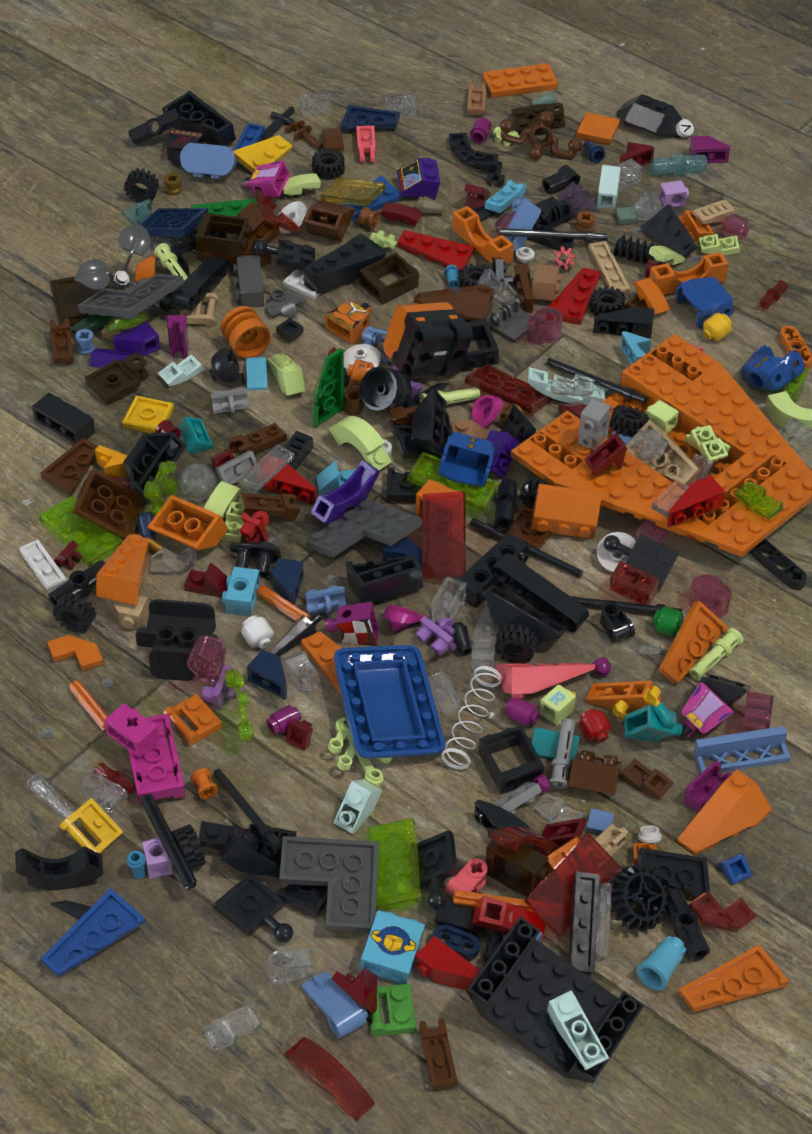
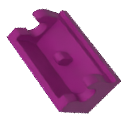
[167,315,189,359]
[684,760,731,813]

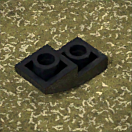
[434,900,487,938]

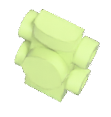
[493,127,520,146]
[369,230,397,250]

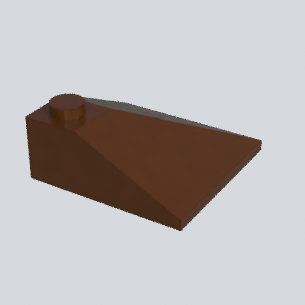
[72,469,147,540]

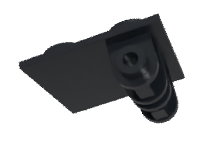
[535,196,575,228]
[500,404,537,445]

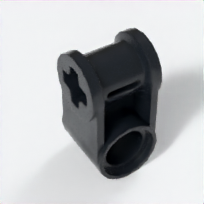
[599,600,635,643]

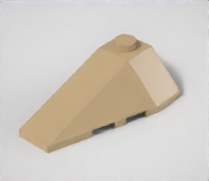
[626,420,700,485]

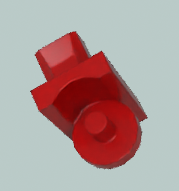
[239,511,270,543]

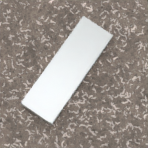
[19,540,67,593]

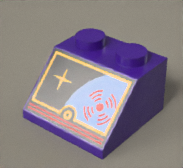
[397,158,440,200]

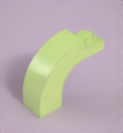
[765,391,812,435]
[328,416,392,470]

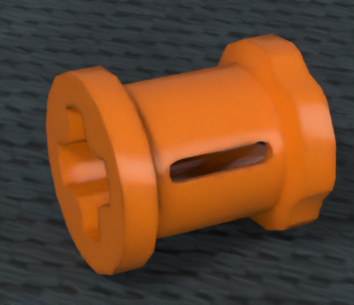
[191,768,218,800]

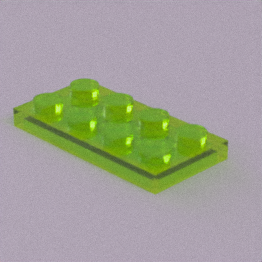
[407,452,499,512]
[39,495,123,567]
[368,818,421,912]

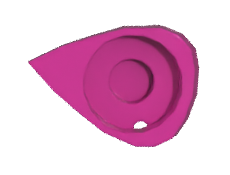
[472,395,503,429]
[383,605,432,631]

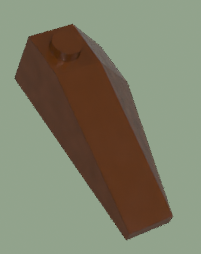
[414,284,495,321]

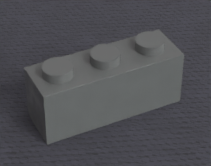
[233,255,264,307]

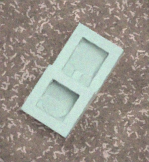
[158,354,204,386]

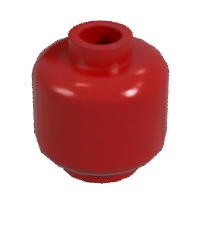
[578,708,612,744]

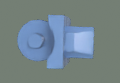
[305,585,346,615]

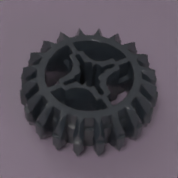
[606,865,670,932]

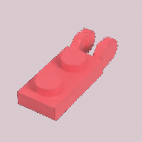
[356,126,376,163]

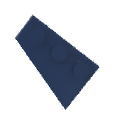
[341,105,400,132]

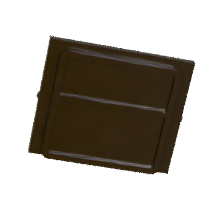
[50,277,114,327]

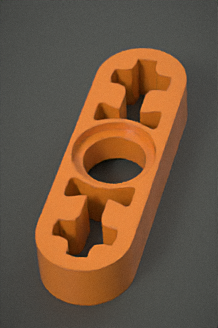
[779,326,812,370]

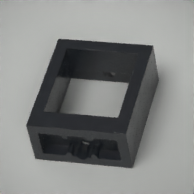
[461,319,499,371]
[478,725,544,794]

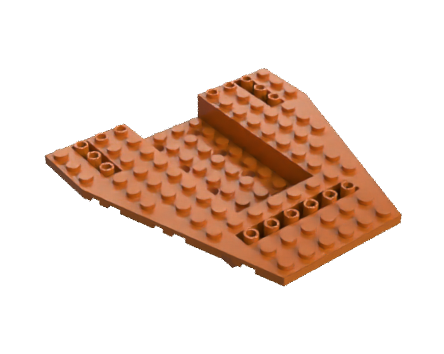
[511,334,812,557]

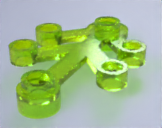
[144,460,179,516]
[224,669,254,743]

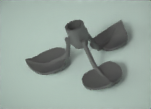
[74,224,159,311]

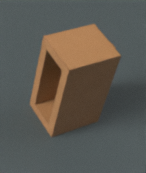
[532,264,562,301]

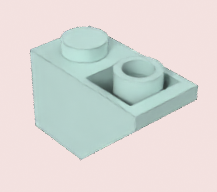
[597,165,621,210]
[333,779,382,834]

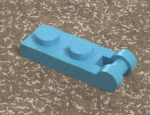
[485,180,527,213]

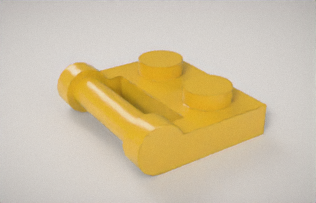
[59,798,123,853]

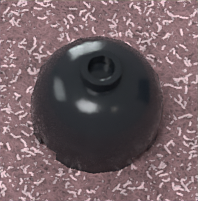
[209,346,245,387]

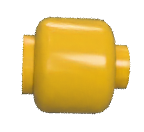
[703,313,732,342]

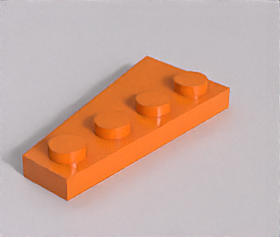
[658,601,729,684]
[301,631,342,696]
[678,945,789,1013]

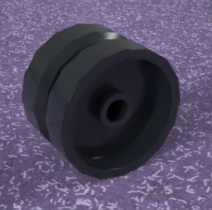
[360,366,412,413]

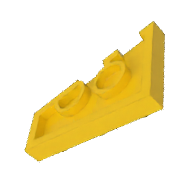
[234,135,293,173]

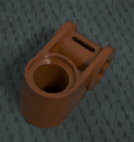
[344,379,365,416]

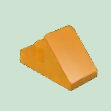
[95,445,128,480]

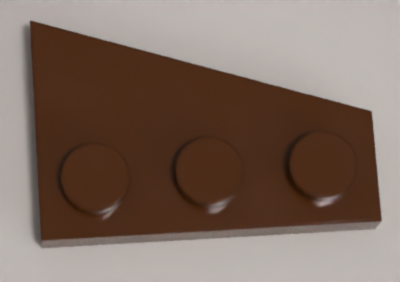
[40,438,98,497]

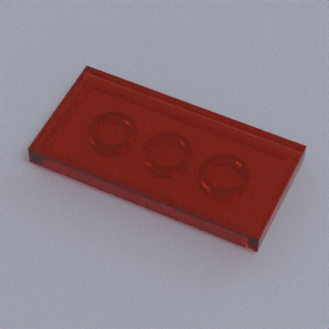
[465,364,552,414]
[422,491,466,579]
[524,833,622,936]

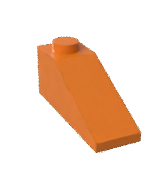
[585,680,662,714]

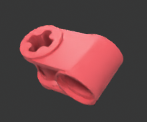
[445,859,487,898]

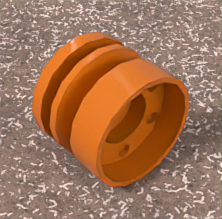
[220,306,271,359]

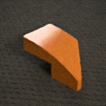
[135,255,156,283]

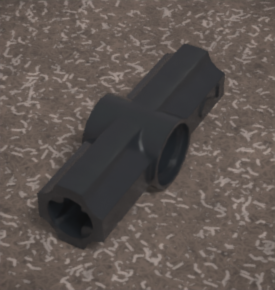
[128,108,183,145]
[493,478,519,531]
[48,560,105,607]
[666,888,710,961]

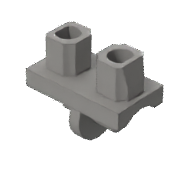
[211,388,249,414]

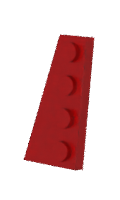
[398,230,474,275]
[544,268,601,325]

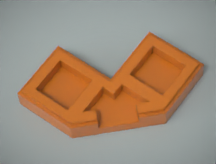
[47,635,104,671]

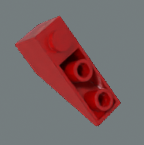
[258,457,317,505]
[667,475,725,528]
[472,896,547,942]

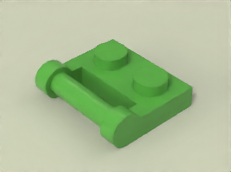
[370,984,416,1036]

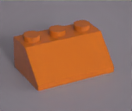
[531,484,602,539]
[147,495,228,550]

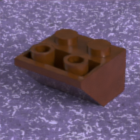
[303,200,355,241]
[568,750,622,795]

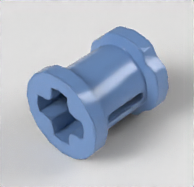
[76,329,95,355]

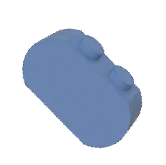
[180,143,237,179]

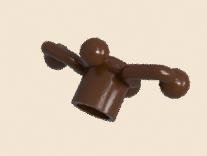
[500,111,582,160]

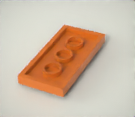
[483,63,558,98]

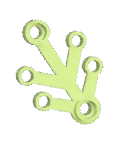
[328,718,392,788]

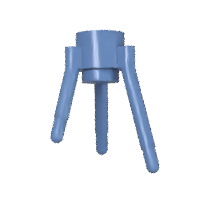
[362,326,389,364]

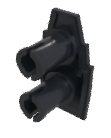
[229,541,282,576]

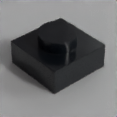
[276,318,304,342]

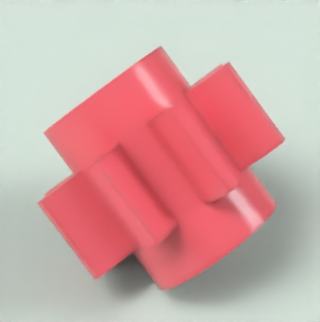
[553,246,577,270]

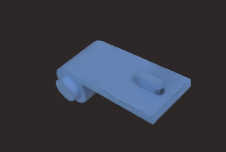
[504,196,541,253]
[301,971,368,1039]

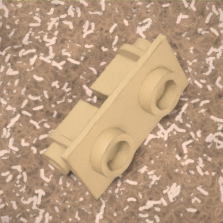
[583,823,628,870]

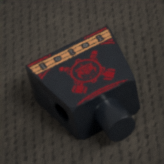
[167,128,204,166]

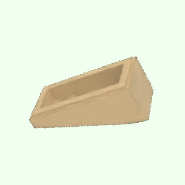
[692,200,735,224]

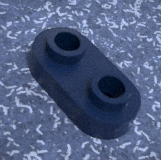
[433,925,480,960]

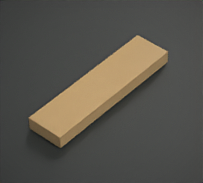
[588,241,631,295]

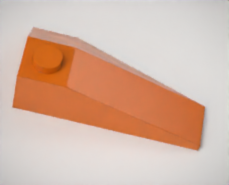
[676,769,772,855]

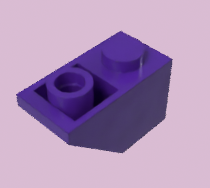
[113,322,160,357]
[486,430,520,478]

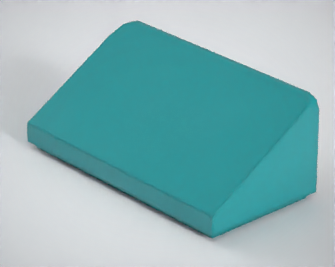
[179,417,214,454]
[532,728,580,764]

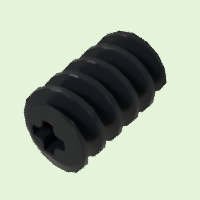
[614,234,654,264]

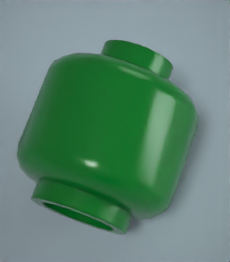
[652,606,684,638]

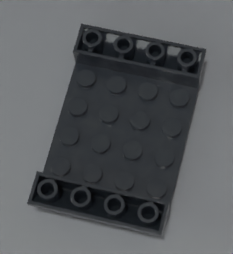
[466,916,645,1083]

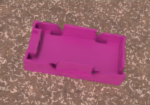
[128,714,186,806]

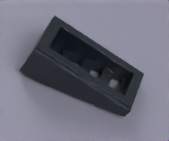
[278,431,313,470]

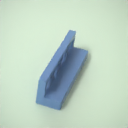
[694,726,791,773]

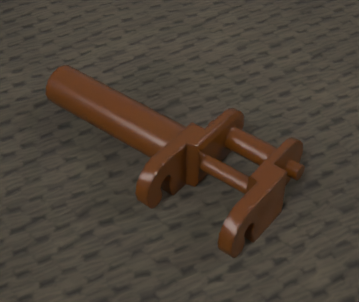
[285,120,324,150]

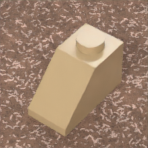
[107,596,149,630]

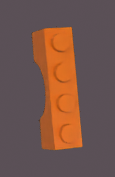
[452,206,514,265]
[650,252,729,295]

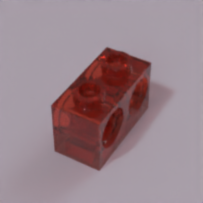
[610,561,659,605]

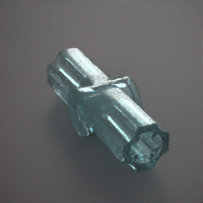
[651,153,707,177]

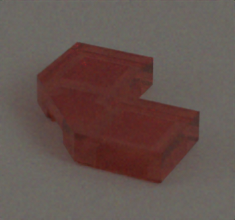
[689,891,757,932]

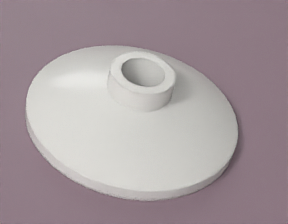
[276,201,307,234]
[344,344,381,370]
[597,532,636,573]

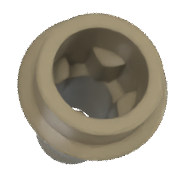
[417,196,444,215]

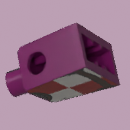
[326,602,379,646]

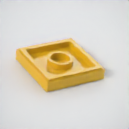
[122,396,174,433]

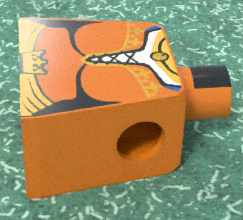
[325,301,371,345]

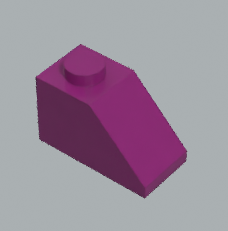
[689,136,730,164]

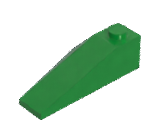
[312,348,344,428]

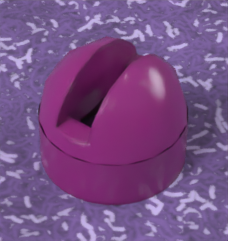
[592,657,611,677]
[532,774,551,794]

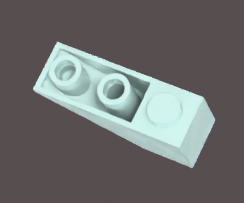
[547,990,609,1070]

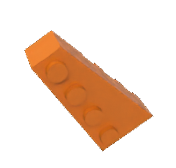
[96,534,149,606]

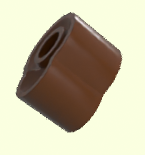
[235,201,266,237]

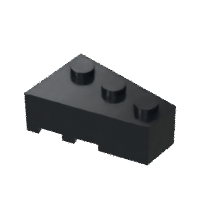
[346,556,423,603]

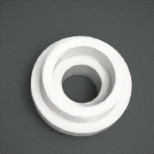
[516,247,535,264]
[638,825,662,844]

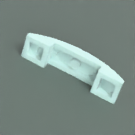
[527,367,605,404]

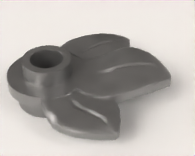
[267,289,303,317]

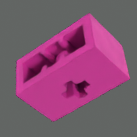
[104,704,159,758]

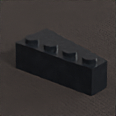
[162,91,236,146]
[304,236,385,294]

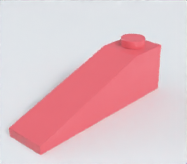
[495,663,595,698]

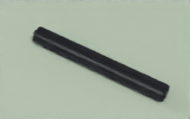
[141,794,197,890]

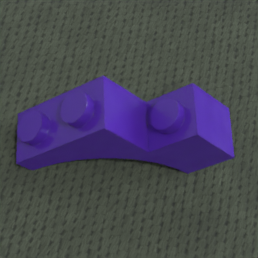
[310,460,381,524]

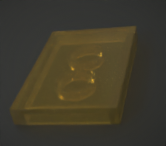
[320,178,386,206]

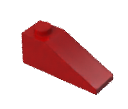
[415,936,480,991]

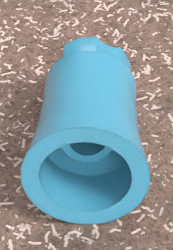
[636,936,686,991]

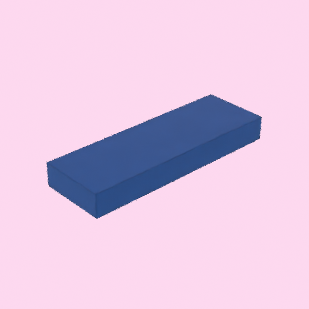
[233,123,265,165]

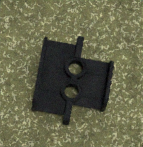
[136,599,219,681]

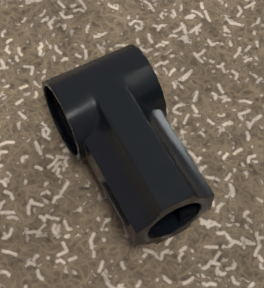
[542,165,581,194]

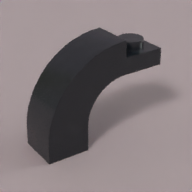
[15,846,103,890]

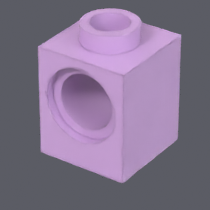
[659,180,689,208]
[142,838,173,879]

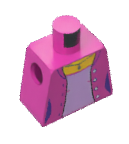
[244,160,290,197]
[681,682,734,738]

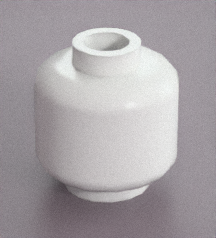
[241,615,274,649]

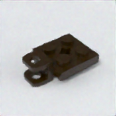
[511,103,566,135]
[85,353,149,404]

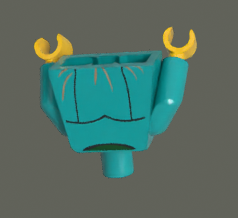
[612,686,682,742]

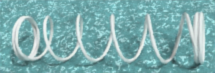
[442,666,502,770]

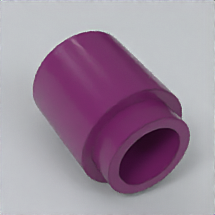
[470,117,492,143]
[504,698,540,727]
[266,705,301,735]

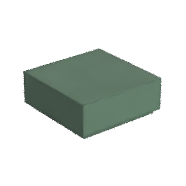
[615,206,638,225]

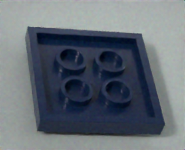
[139,208,209,238]

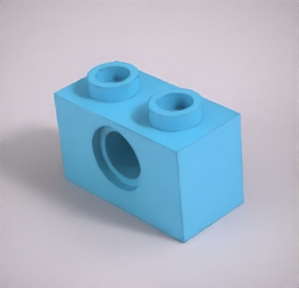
[222,567,260,616]

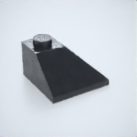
[701,673,751,704]

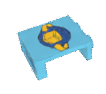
[359,910,425,985]

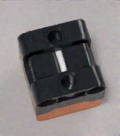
[383,302,473,379]

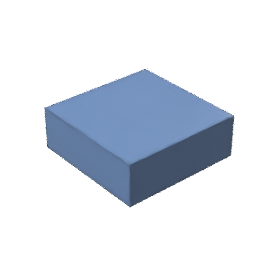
[586,809,614,835]

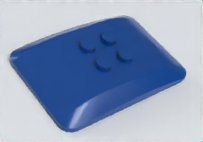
[334,645,445,759]

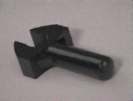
[486,161,505,188]

